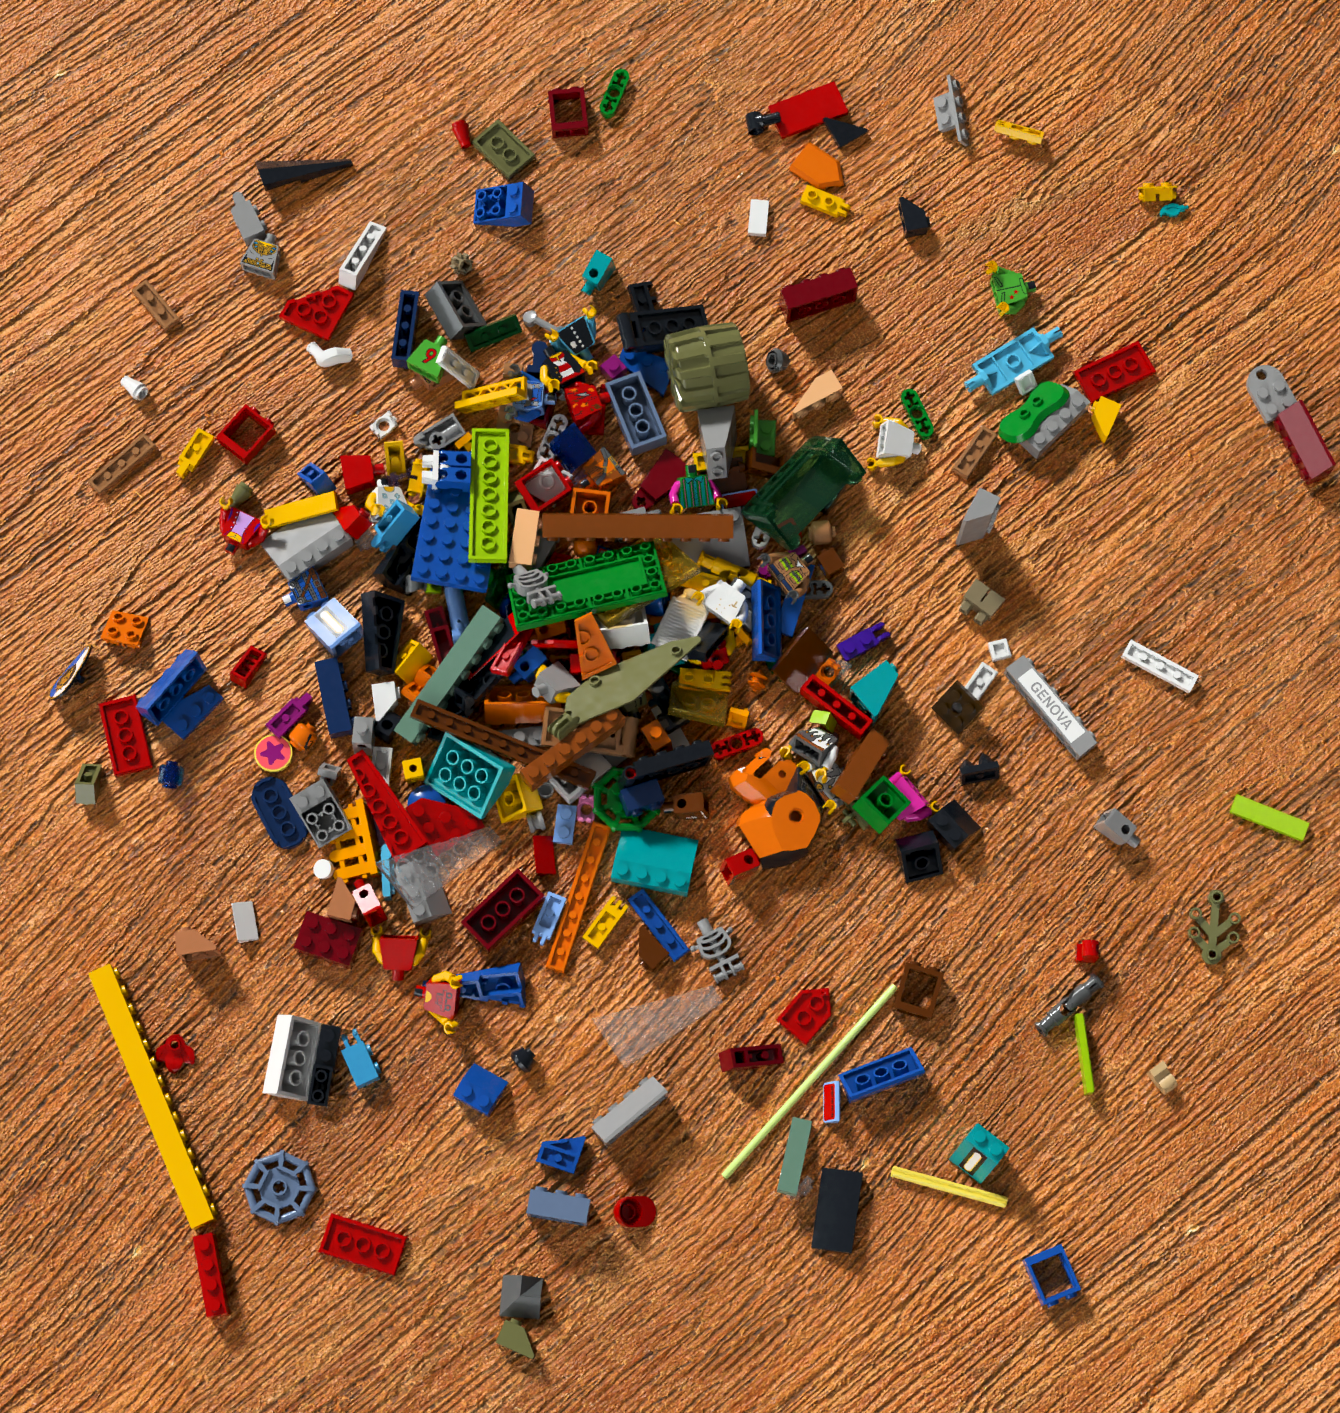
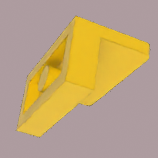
[395,639,433,684]

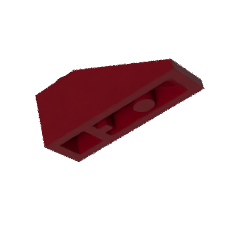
[718,1044,784,1072]

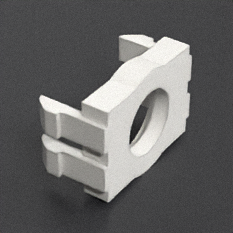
[369,411,398,439]

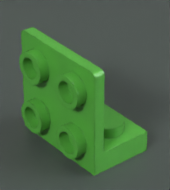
[749,409,776,457]

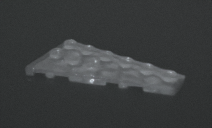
[376,826,502,910]
[592,985,723,1069]

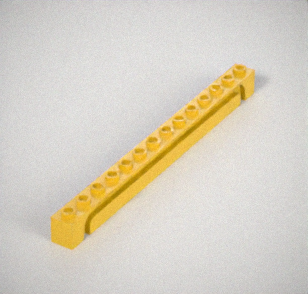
[88,964,218,1230]

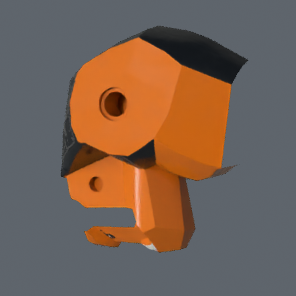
[728,748,825,870]

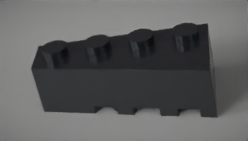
[361,590,405,676]

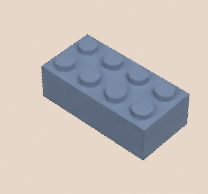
[605,371,667,457]

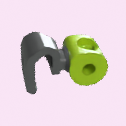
[406,575,441,594]

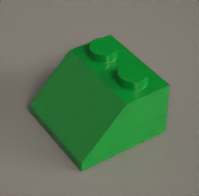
[852,775,911,834]

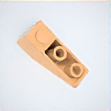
[792,370,843,420]

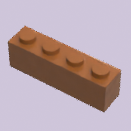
[830,728,891,805]

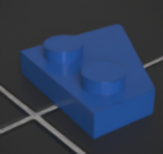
[536,1136,586,1174]

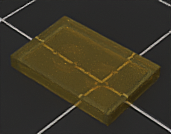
[668,681,729,727]

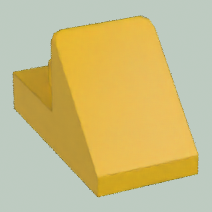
[384,440,406,479]

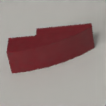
[424,605,454,665]

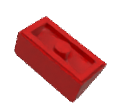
[533,835,556,876]

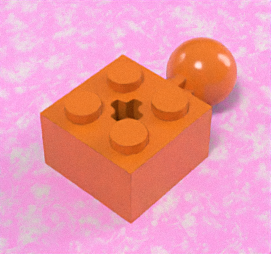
[570,488,611,558]

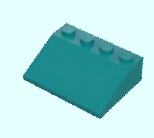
[424,732,516,819]
[611,829,699,897]

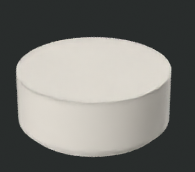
[313,859,334,879]

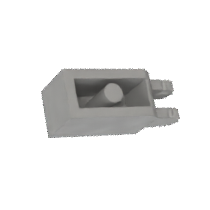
[231,191,267,246]

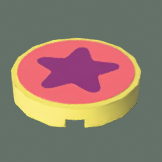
[254,734,293,773]

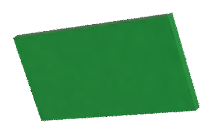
[506,541,668,632]

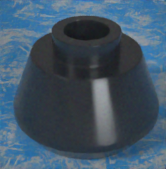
[510,1047,536,1073]

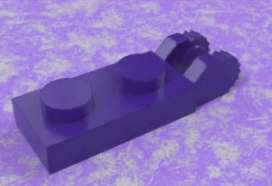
[836,622,891,663]

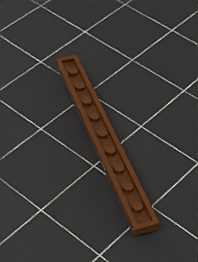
[410,699,596,791]

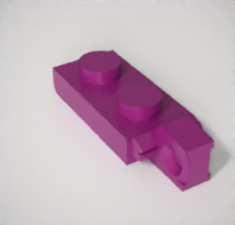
[265,692,313,739]

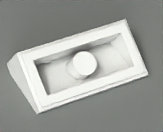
[231,901,259,943]

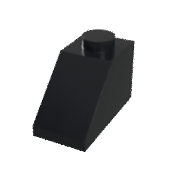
[898,197,930,238]

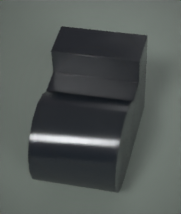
[375,710,402,744]

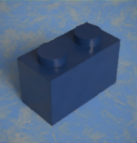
[619,778,665,817]

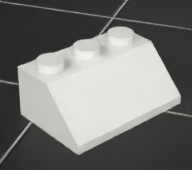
[593,605,650,649]

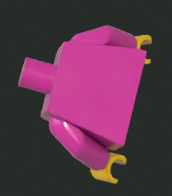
[889,764,941,822]

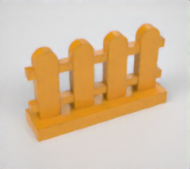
[329,798,382,884]

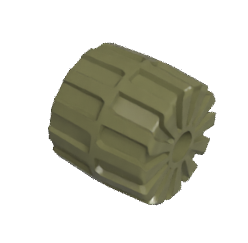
[664,322,750,412]

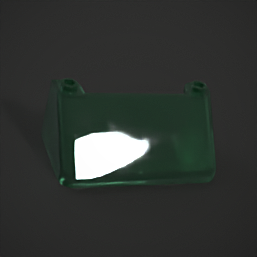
[741,436,866,551]

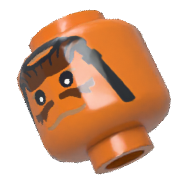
[289,723,318,752]

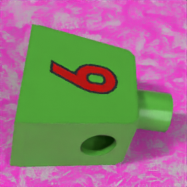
[406,336,448,384]

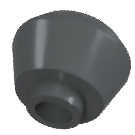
[766,348,790,373]

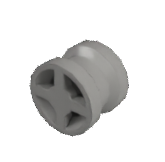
[526,811,546,833]

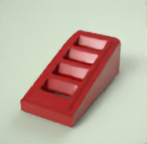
[230,645,267,688]

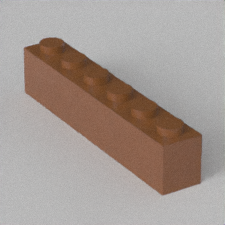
[520,708,626,792]

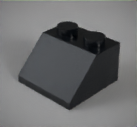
[926,799,981,853]
[895,830,943,884]

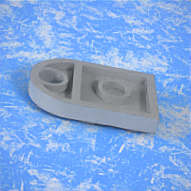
[1246,365,1297,424]

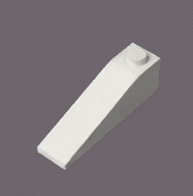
[338,221,387,290]

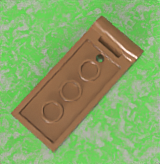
[540,706,639,758]

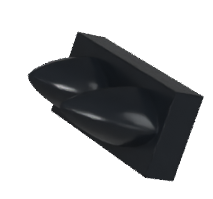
[960,753,999,786]

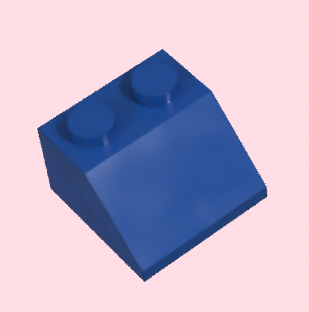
[453,1063,509,1117]

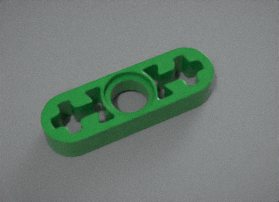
[600,69,629,118]
[901,389,934,440]

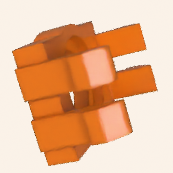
[815,658,842,686]

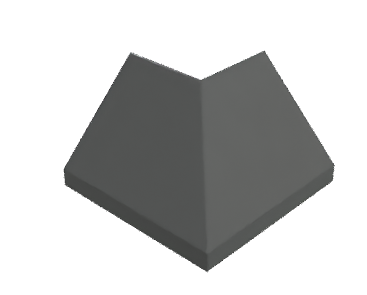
[499,1275,543,1319]

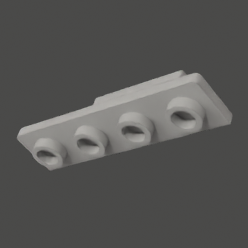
[933,75,969,147]

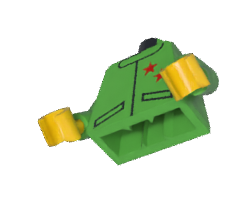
[985,260,1036,317]

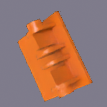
[100,610,149,649]

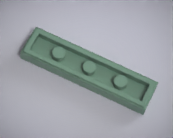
[777,1117,812,1197]

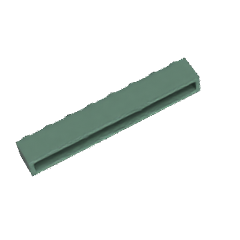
[394,605,505,746]

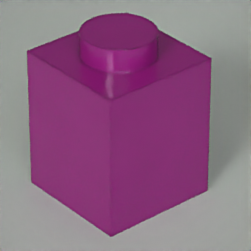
[600,354,627,382]

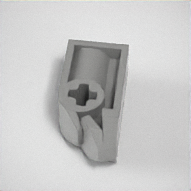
[413,413,466,452]

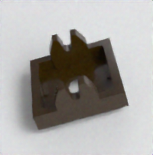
[931,680,985,735]

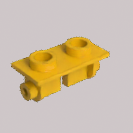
[1137,182,1177,202]
[407,459,431,499]

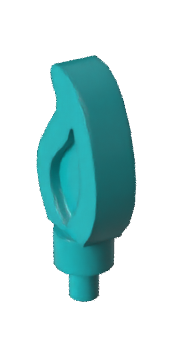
[1159,203,1189,218]

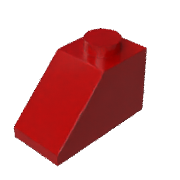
[333,505,373,540]

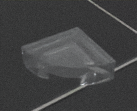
[826,660,852,680]

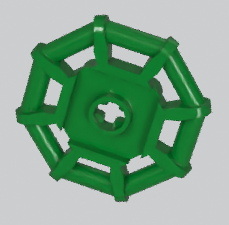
[592,766,661,833]

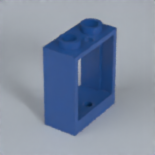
[1022,1244,1081,1308]

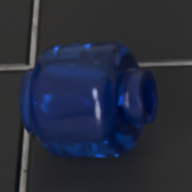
[158,761,184,789]

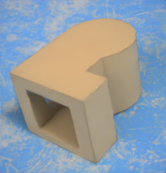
[1146,1061,1178,1095]

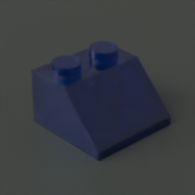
[549,423,597,474]

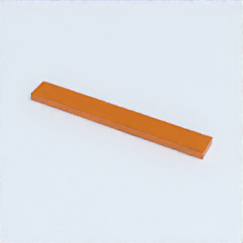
[545,821,611,974]

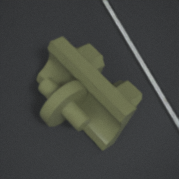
[842,800,869,831]

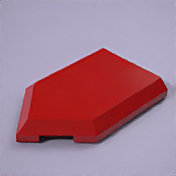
[531,640,578,650]
[776,988,832,1045]

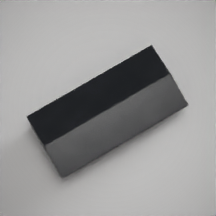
[687,622,729,663]

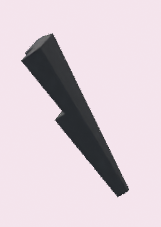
[255,159,353,191]
[372,500,425,596]

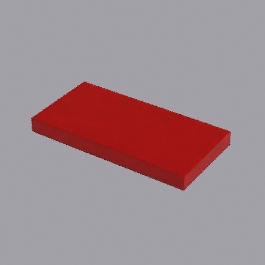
[768,81,849,139]
[1073,341,1156,405]
[98,694,153,777]
[318,1213,408,1276]

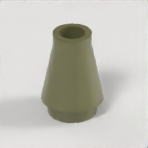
[230,481,253,509]

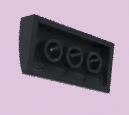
[811,1168,863,1254]

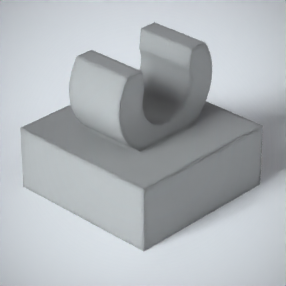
[317,762,342,786]

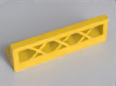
[455,376,527,414]

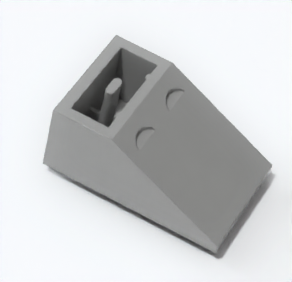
[289,777,353,848]

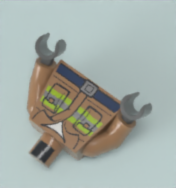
[757,552,815,604]

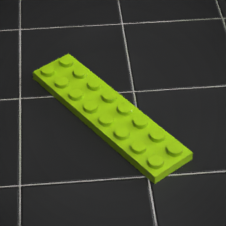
[468,428,510,563]

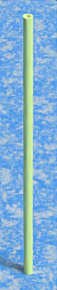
[721,984,898,1179]

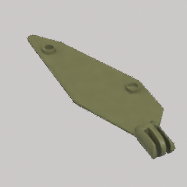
[547,636,701,741]

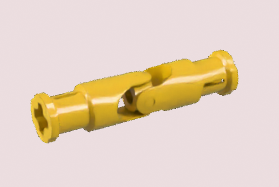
[696,550,772,587]

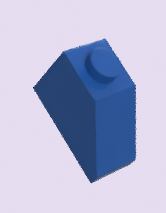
[297,462,337,496]

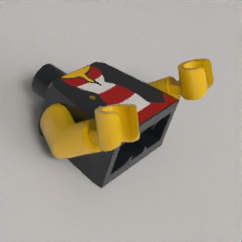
[540,346,598,393]

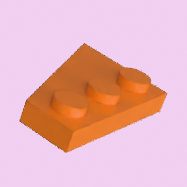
[574,612,617,681]

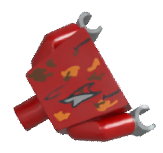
[556,381,611,441]

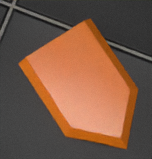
[789,142,844,189]

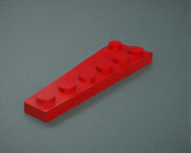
[347,749,428,865]

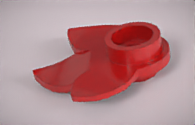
[155,1034,195,1074]

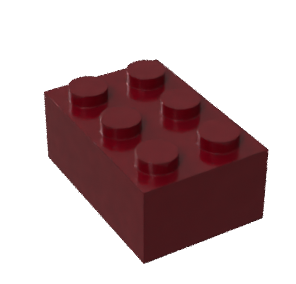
[293,911,365,970]

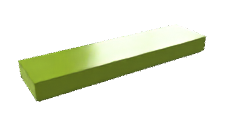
[1229,794,1310,842]
[1073,1013,1095,1095]

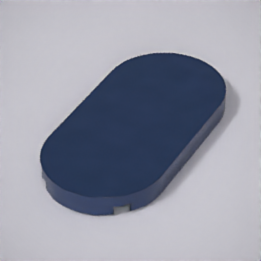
[251,777,308,849]

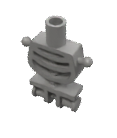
[508,564,562,609]
[690,918,745,984]

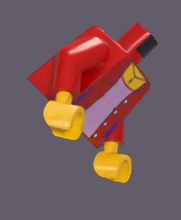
[219,496,275,555]

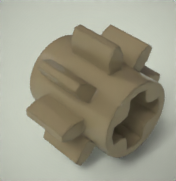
[450,252,473,276]

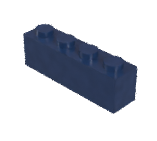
[391,290,421,369]
[314,657,354,739]

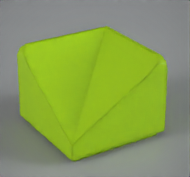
[810,710,837,733]

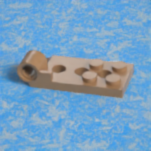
[496,362,540,450]

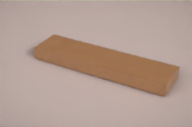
[87,433,157,496]

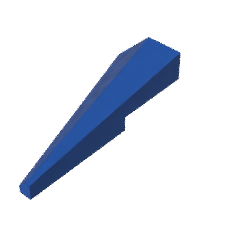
[422,963,526,1008]

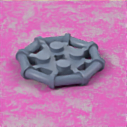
[242,1150,318,1226]

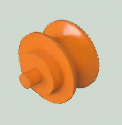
[747,669,768,692]

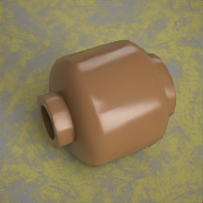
[808,520,836,546]

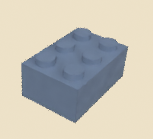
[526,1186,591,1227]

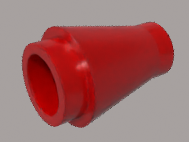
[451,120,472,149]

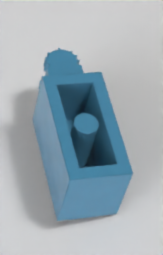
[371,499,420,553]
[341,1028,382,1089]

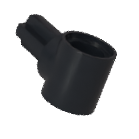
[745,111,781,136]

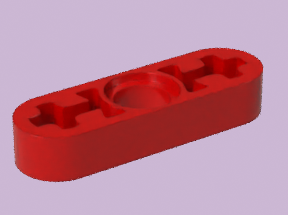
[711,728,764,760]

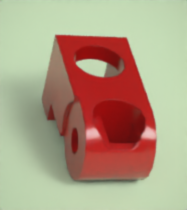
[1075,940,1099,963]

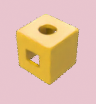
[402,758,425,783]

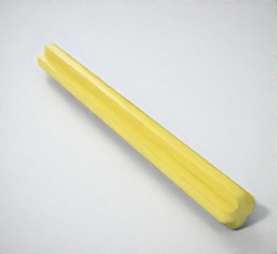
[891,1166,1008,1208]

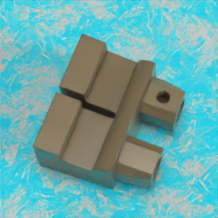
[959,579,1005,626]

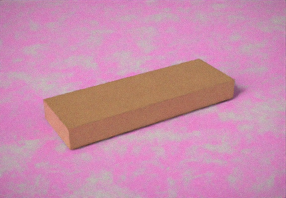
[132,279,180,332]
[951,425,998,480]

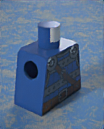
[282,566,329,611]

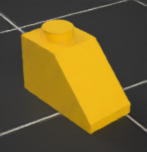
[1091,396,1122,443]

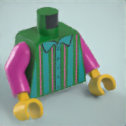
[669,464,728,514]

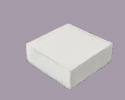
[1014,369,1038,396]
[987,638,1012,662]

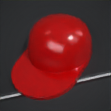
[613,1196,656,1227]

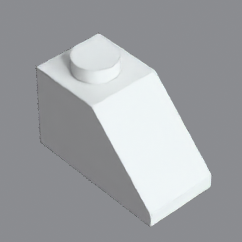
[371,681,401,724]

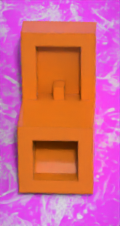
[401,663,436,702]

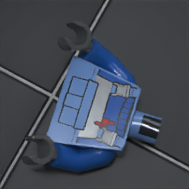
[504,364,557,422]

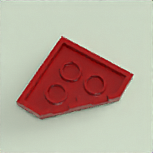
[279,285,355,342]
[405,798,485,858]

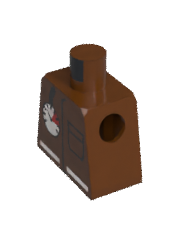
[663,792,709,820]

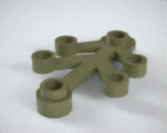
[1187,890,1241,965]

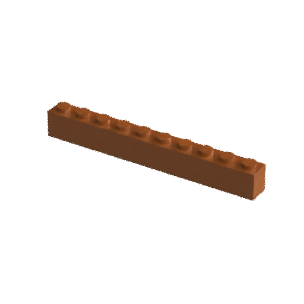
[542,513,733,542]

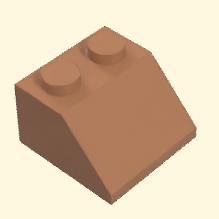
[327,877,361,926]
[174,927,222,962]

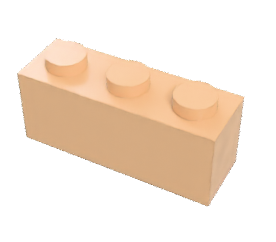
[509,508,542,570]

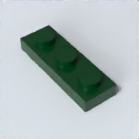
[464,313,522,352]

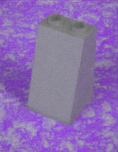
[697,405,737,480]

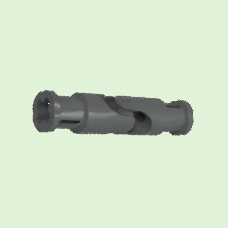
[1034,973,1104,1037]

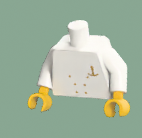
[690,579,748,633]

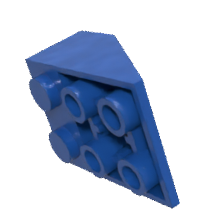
[473,182,534,227]

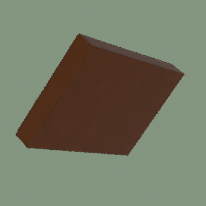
[770,627,833,695]

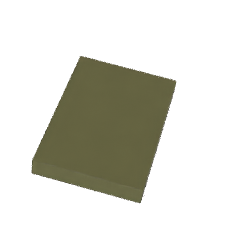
[472,119,536,180]

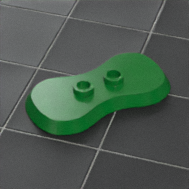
[998,381,1069,443]

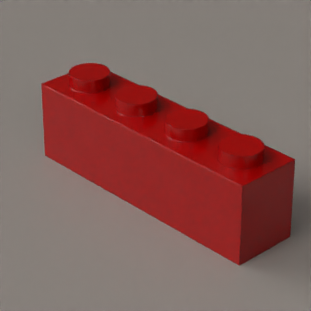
[800,674,873,741]
[192,1232,230,1319]

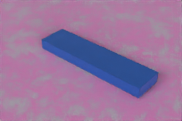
[781,564,815,638]
[627,889,690,962]

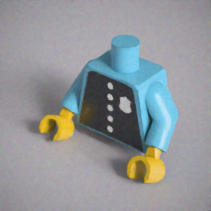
[544,305,596,361]

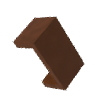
[744,447,787,481]

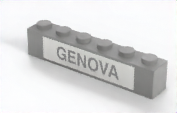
[1004,655,1097,761]

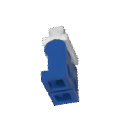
[422,450,471,493]

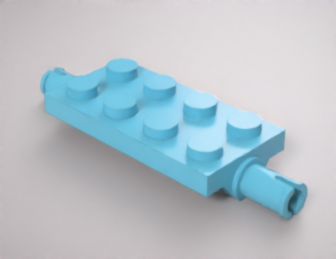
[964,327,1063,396]

